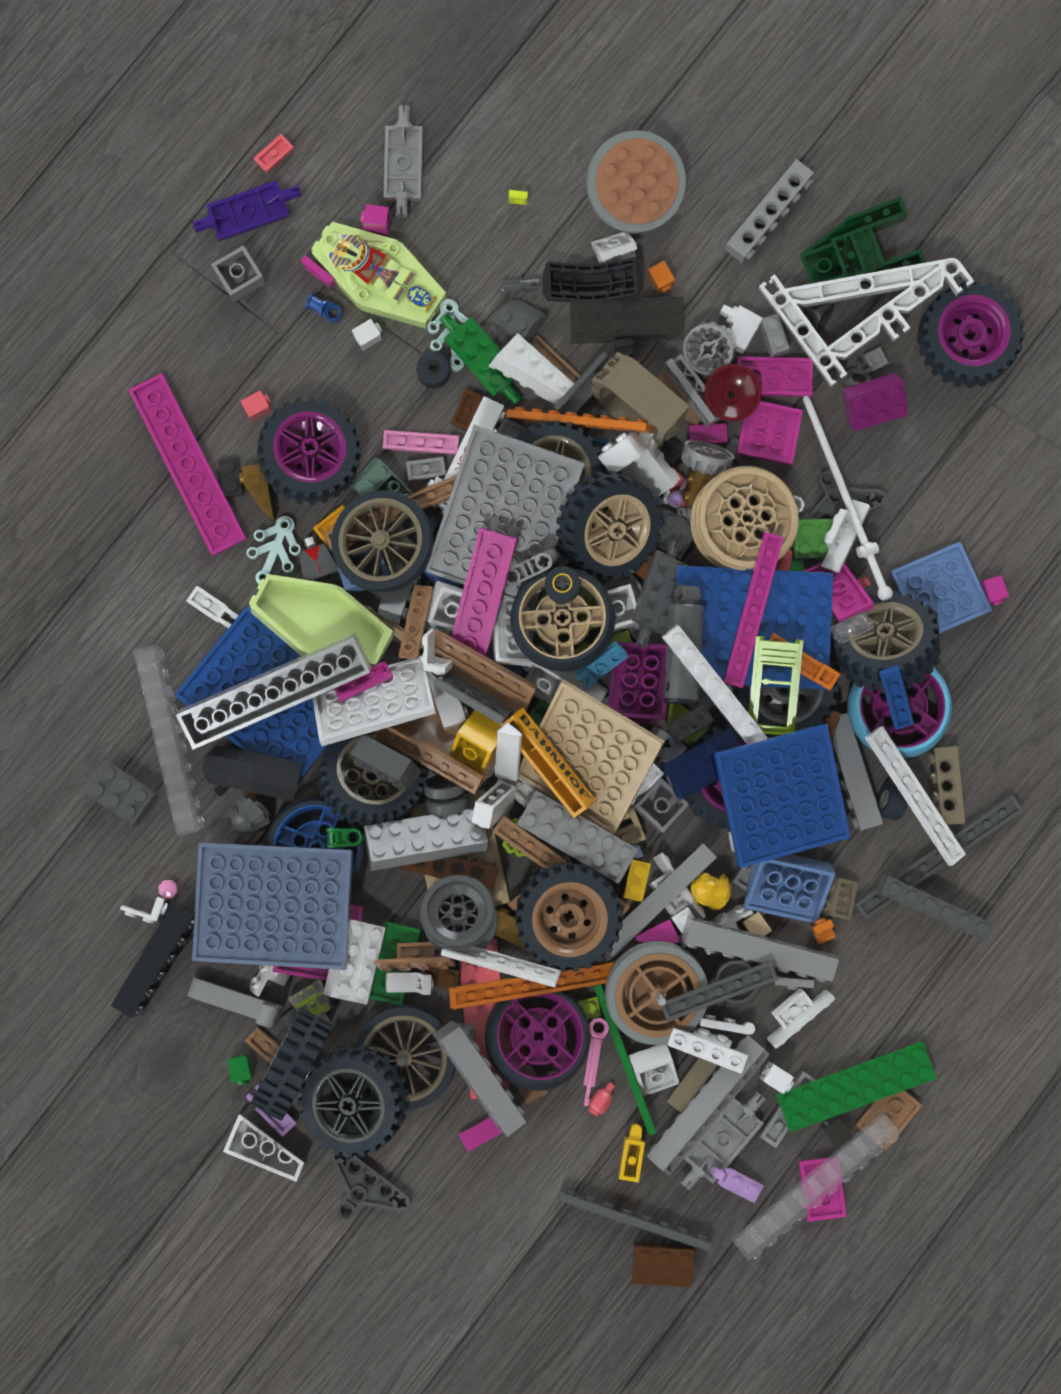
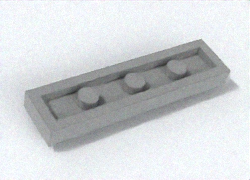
[759,1071,815,1148]

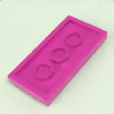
[736,356,813,397]
[804,562,875,624]

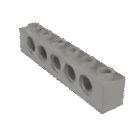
[725,159,814,263]

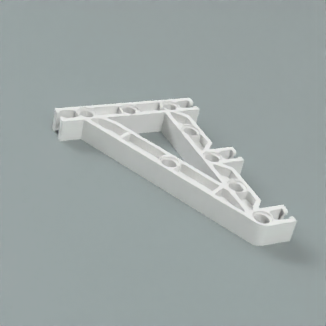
[759,258,974,387]

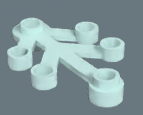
[427,299,469,372]
[247,516,301,584]

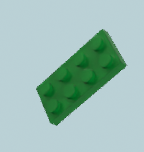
[369,920,421,1005]

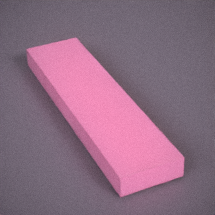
[382,430,459,455]

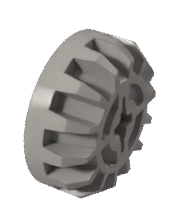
[683,322,736,375]
[681,440,734,476]

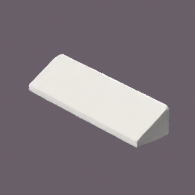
[495,723,522,781]

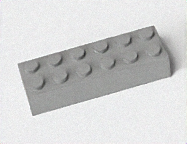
[517,790,638,884]
[364,808,488,871]
[433,1021,526,1137]

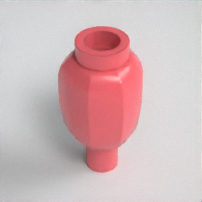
[588,1082,615,1117]

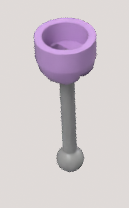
[667,468,692,508]

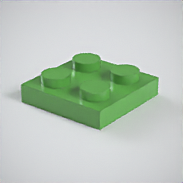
[792,519,833,558]

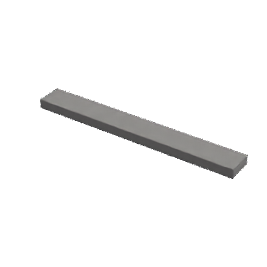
[602,843,717,962]

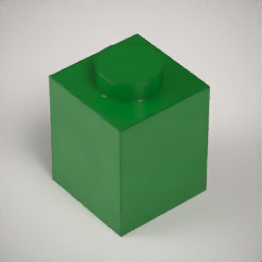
[227,1054,254,1085]

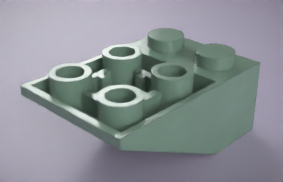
[349,457,413,526]

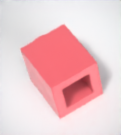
[240,391,272,422]

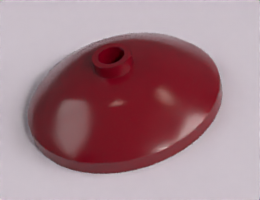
[704,364,761,422]

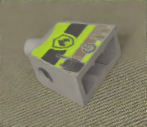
[288,980,333,1023]

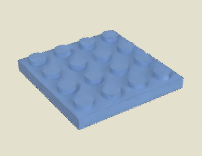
[890,542,992,634]

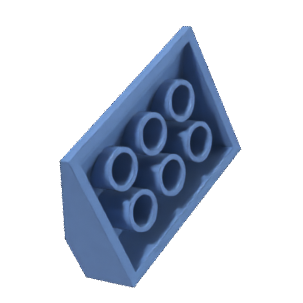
[743,854,836,923]

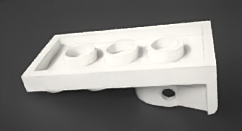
[493,598,534,672]

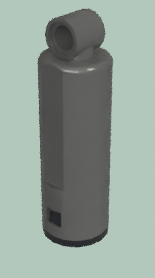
[663,585,704,705]

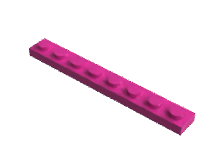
[723,532,784,688]

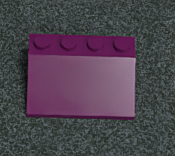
[608,642,670,726]

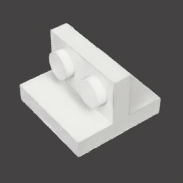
[591,232,637,264]

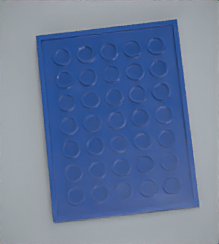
[675,566,833,690]
[174,606,328,785]

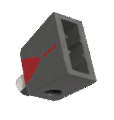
[299,537,340,582]

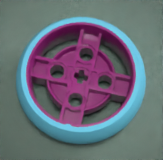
[847,668,952,758]

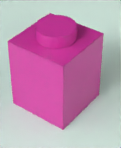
[980,575,1009,606]

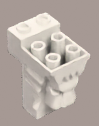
[598,423,680,497]

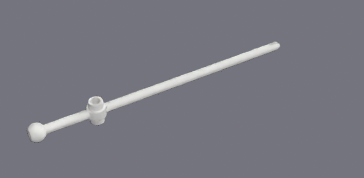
[803,396,893,601]

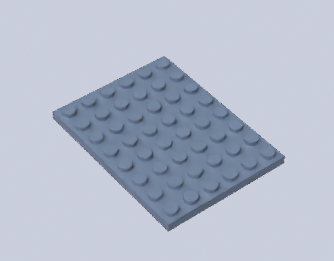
[192,843,353,970]

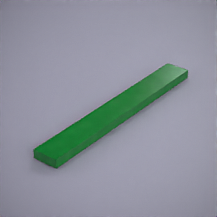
[593,984,656,1135]

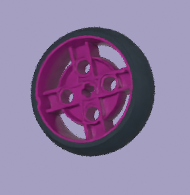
[485,991,590,1091]

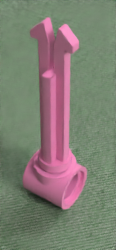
[583,1017,609,1106]

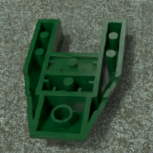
[800,197,926,288]

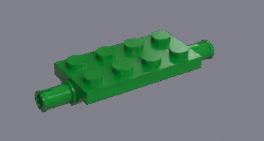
[439,312,522,406]

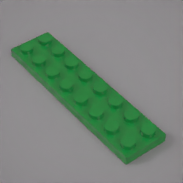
[775,1041,937,1133]

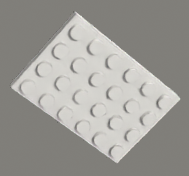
[313,656,436,746]

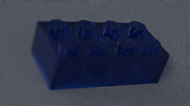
[660,729,741,801]

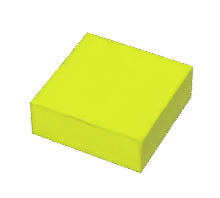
[509,190,528,205]

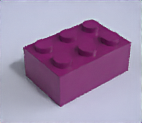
[842,373,908,432]

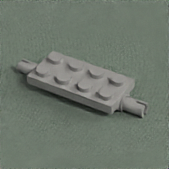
[383,105,423,217]
[681,1092,766,1191]

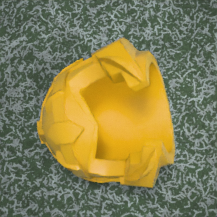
[691,872,731,911]

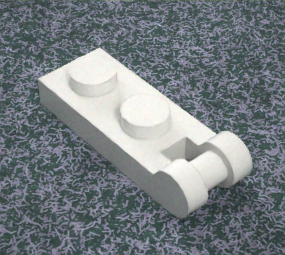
[698,1014,755,1035]

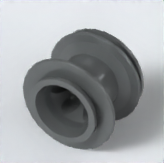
[420,875,498,952]

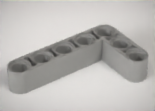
[187,977,284,1028]

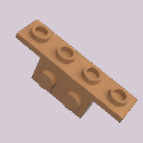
[399,585,433,660]
[374,942,455,971]

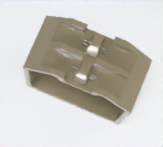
[590,352,690,450]

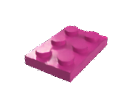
[799,1156,847,1222]

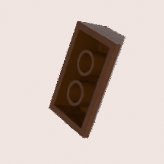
[632,1243,695,1287]

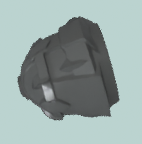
[230,794,271,834]

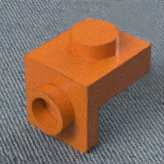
[810,917,835,944]

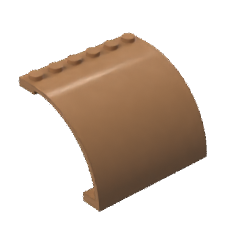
[374,629,538,794]

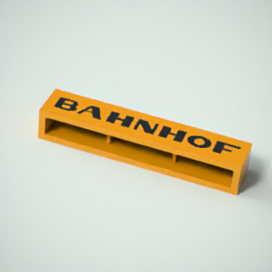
[500,708,596,818]

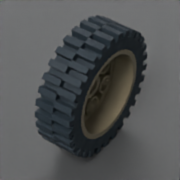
[318,731,426,829]

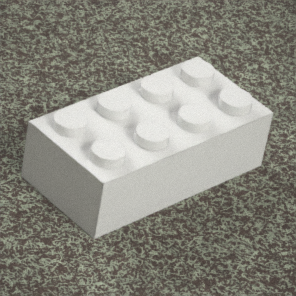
[323,919,385,1005]

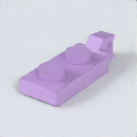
[710,1166,764,1203]

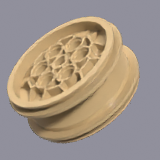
[690,466,799,571]

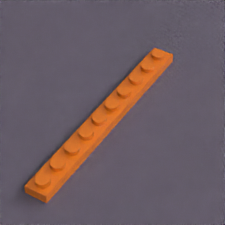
[449,960,616,1009]

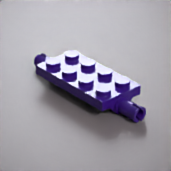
[192,180,302,242]

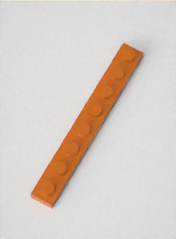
[506,407,653,434]

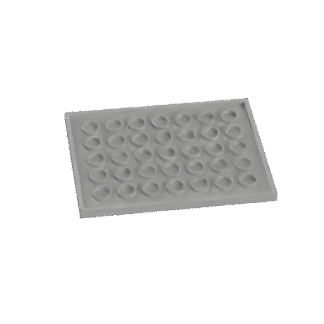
[425,424,585,609]

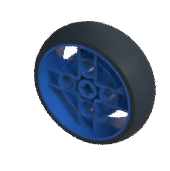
[266,796,369,888]

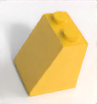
[449,710,503,775]

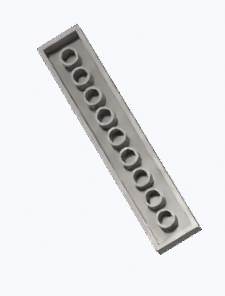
[176,633,372,749]

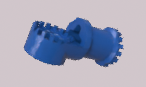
[304,292,343,323]

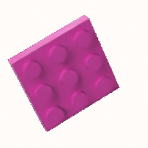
[736,401,803,466]

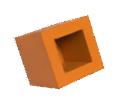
[647,261,675,294]

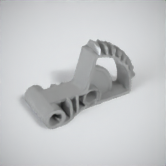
[504,548,560,591]

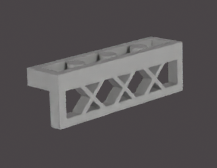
[663,354,720,428]

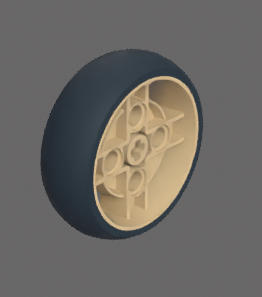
[510,567,615,671]

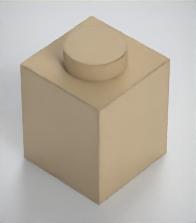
[741,911,772,936]

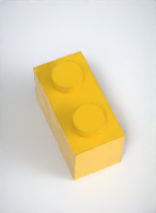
[622,860,651,902]

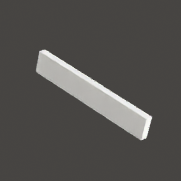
[441,946,561,987]

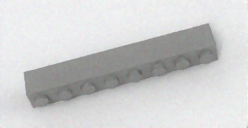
[681,916,839,983]
[647,1035,770,1176]

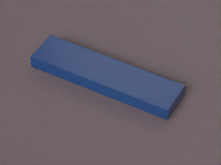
[879,665,914,730]

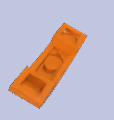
[769,633,840,691]

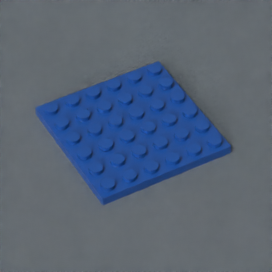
[714,723,851,868]

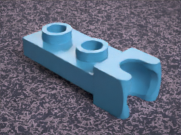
[574,641,629,689]

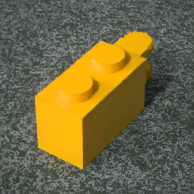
[618,1123,645,1183]

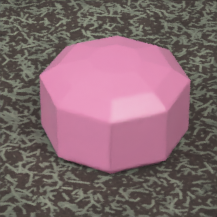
[158,880,178,898]

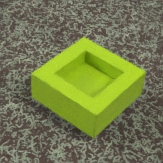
[578,996,601,1019]

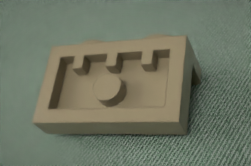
[821,877,858,920]

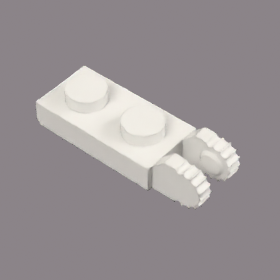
[186,586,239,628]

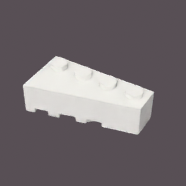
[489,333,574,405]
[223,1114,306,1182]

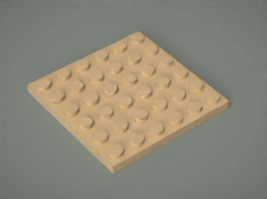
[519,680,665,835]

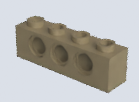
[928,746,965,825]

